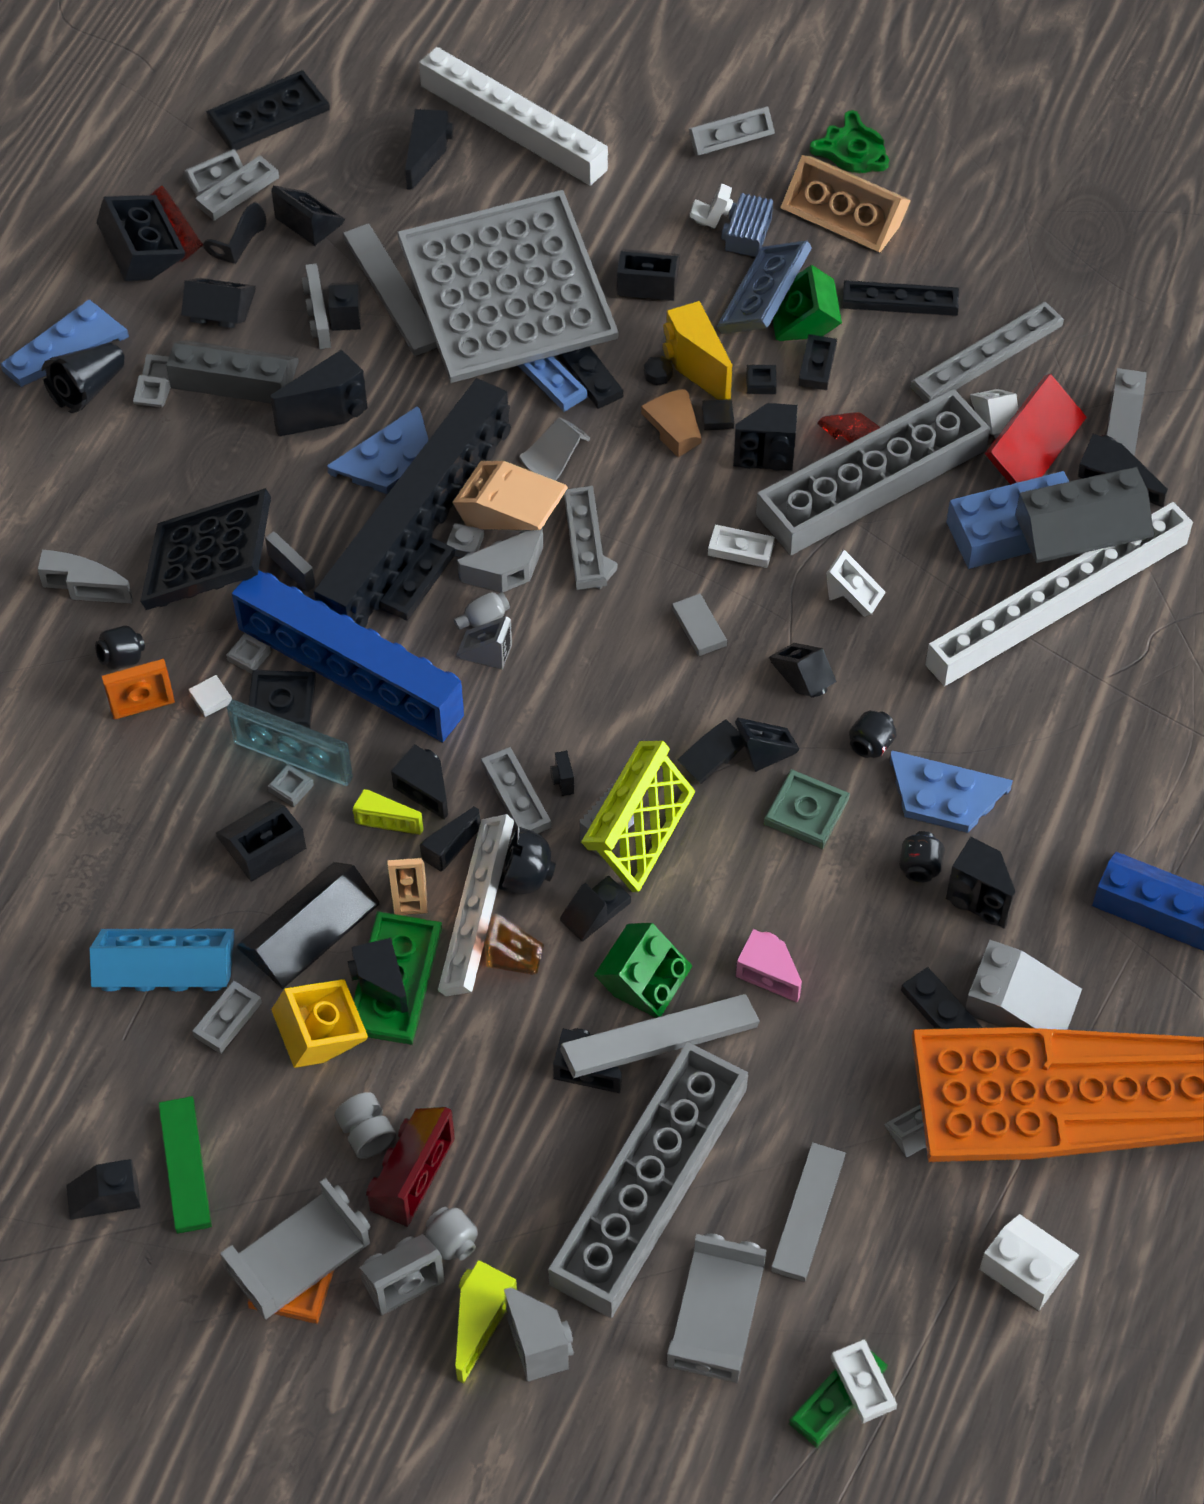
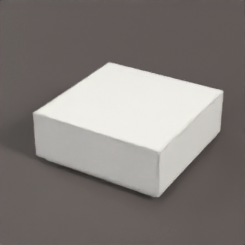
[188,675,233,717]

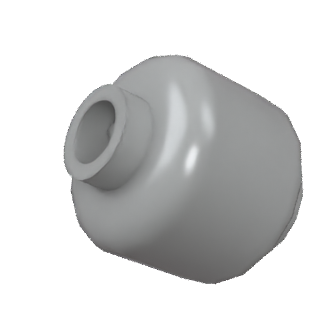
[425,1207,478,1261]

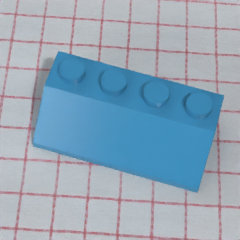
[90,929,234,991]

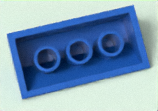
[1092,852,1204,951]

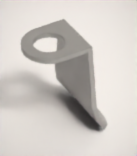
[519,417,591,481]

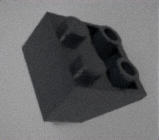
[617,249,680,301]
[733,403,798,471]
[216,800,307,882]
[946,837,1016,929]

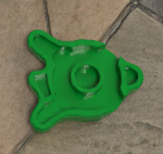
[809,110,889,173]

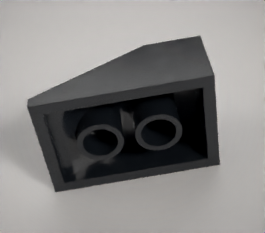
[270,350,368,437]

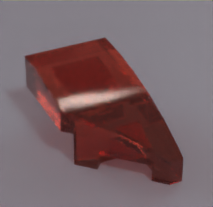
[817,412,881,443]

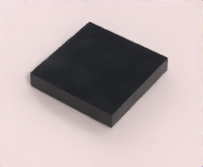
[246,670,316,731]

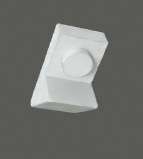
[826,550,886,617]

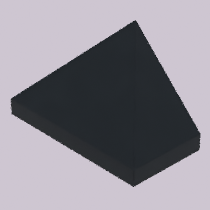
[735,718,800,772]

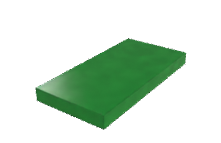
[353,911,442,1045]

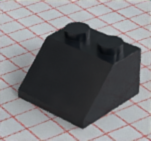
[181,278,256,328]

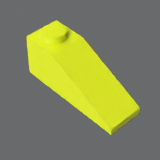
[456,1260,517,1384]

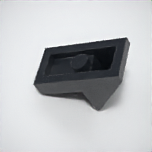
[560,875,631,942]

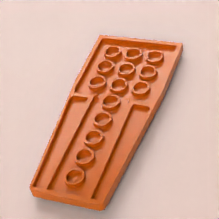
[912,1027,1204,1162]

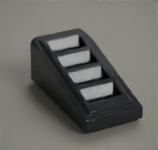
[420,807,481,872]

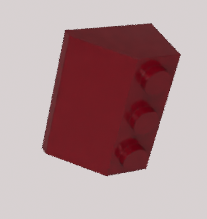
[366,1107,455,1227]

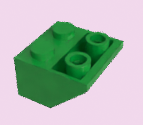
[594,923,693,1018]

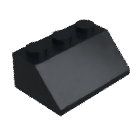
[96,195,186,281]

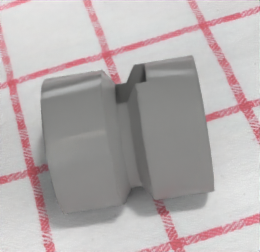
[334,1092,397,1159]

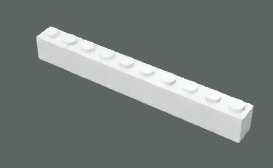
[925,502,1193,687]

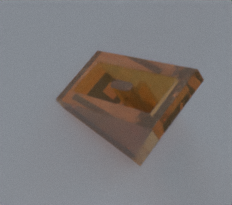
[485,914,544,975]

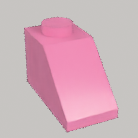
[736,929,802,1002]

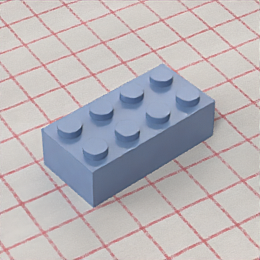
[946,471,1069,569]

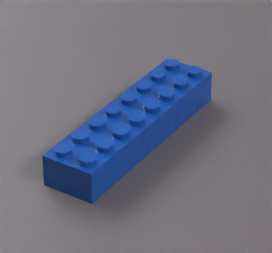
[232,570,464,743]

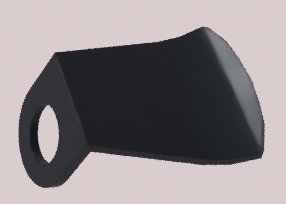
[203,202,266,264]

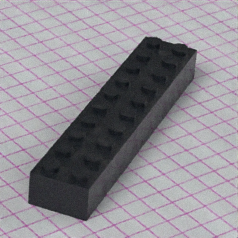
[314,378,511,628]

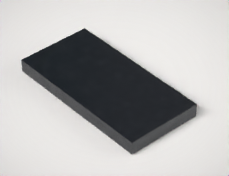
[206,70,330,151]

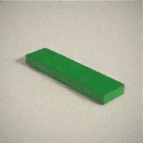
[159,1096,212,1234]

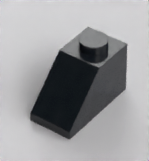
[329,282,361,331]
[769,643,837,698]
[391,744,448,819]
[347,938,408,1013]
[553,1028,622,1094]
[66,1159,141,1220]

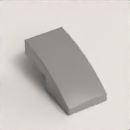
[133,354,171,408]

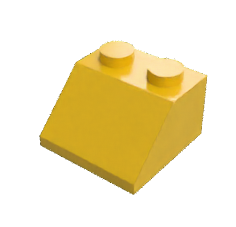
[271,979,368,1068]

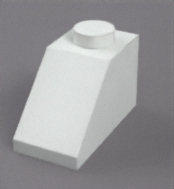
[970,389,1018,438]

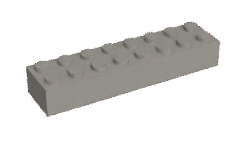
[756,389,990,556]
[548,1042,748,1319]

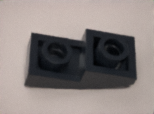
[677,719,744,784]

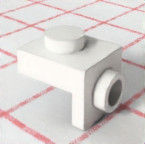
[689,184,733,229]

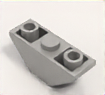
[457,528,543,592]

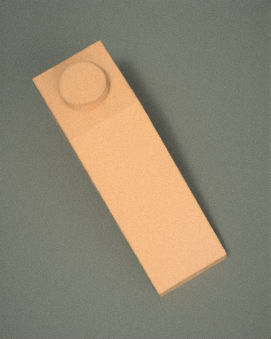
[388,858,427,915]

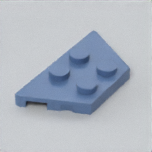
[327,407,429,494]
[890,751,1013,833]

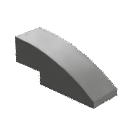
[38,549,133,604]

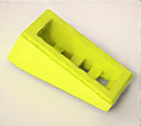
[353,789,424,835]

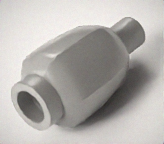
[453,592,510,630]

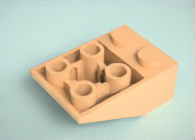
[453,461,567,530]

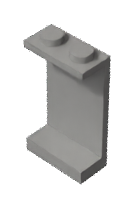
[220,1178,370,1320]
[667,1233,766,1383]

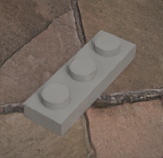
[688,106,775,156]
[195,155,279,221]
[302,263,331,349]
[481,747,552,834]

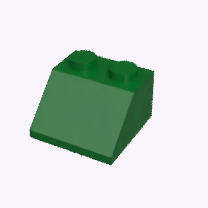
[773,265,842,341]

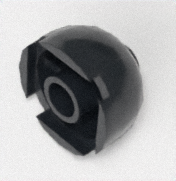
[498,827,556,895]

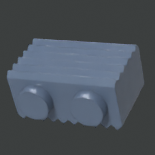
[721,193,773,257]

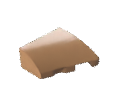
[641,389,702,458]

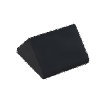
[271,185,345,246]

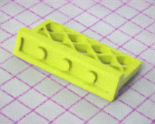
[581,741,695,892]

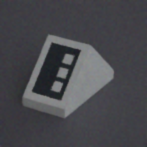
[456,616,512,669]

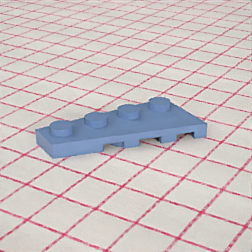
[0,299,129,387]

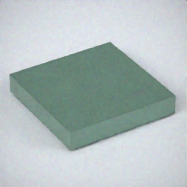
[764,769,850,849]

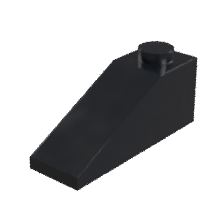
[405,109,454,190]
[1078,433,1168,507]

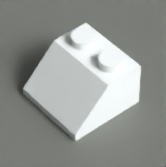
[979,1214,1079,1311]

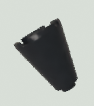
[42,342,124,413]

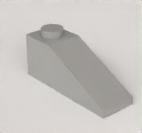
[1106,368,1147,455]

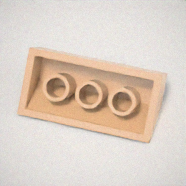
[780,155,911,252]

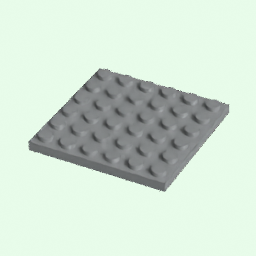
[398,190,619,383]

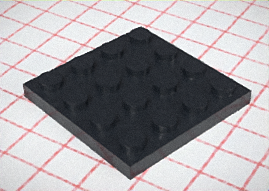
[140,488,271,610]

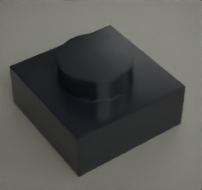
[550,750,574,796]

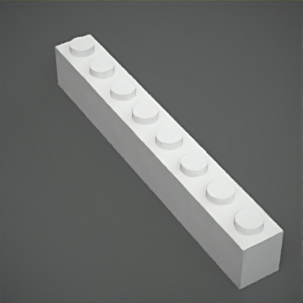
[419,47,608,186]

